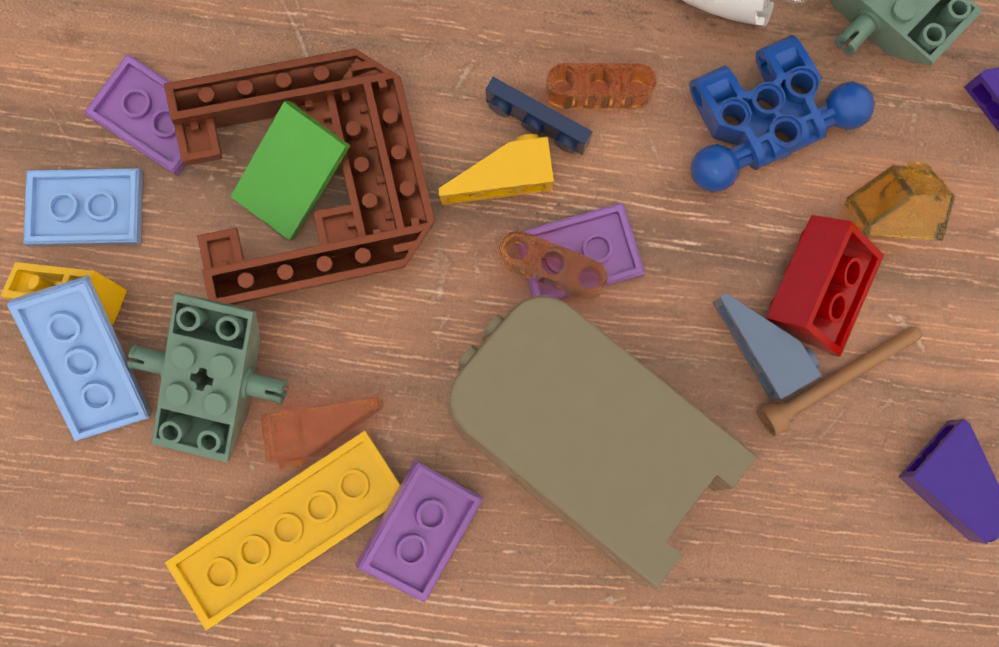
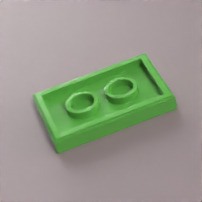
[230,101,351,241]

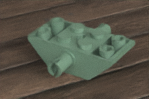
[831,0,983,66]
[127,292,288,462]

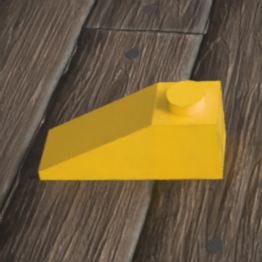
[438,134,554,205]
[0,262,127,325]

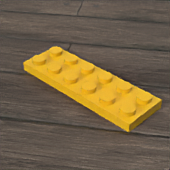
[165,431,401,630]

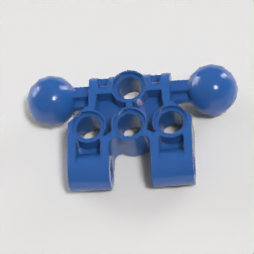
[689,35,875,193]

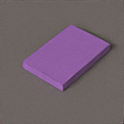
[84,54,185,177]
[514,202,645,300]
[355,460,484,602]

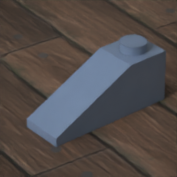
[713,293,821,402]

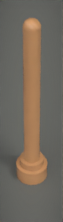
[757,327,922,436]

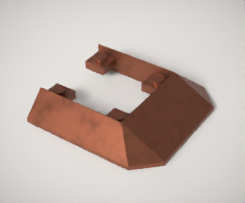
[164,48,435,305]

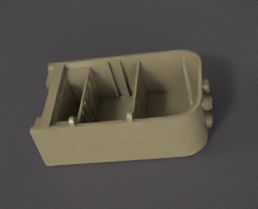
[449,296,757,589]

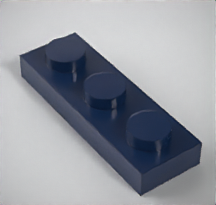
[485,77,592,155]

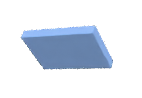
[23,168,143,247]

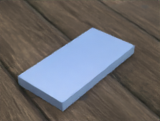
[7,275,152,441]

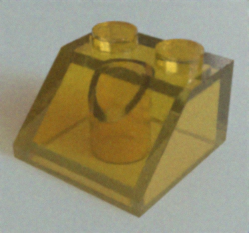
[845,162,956,241]

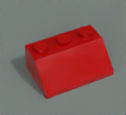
[766,215,884,357]

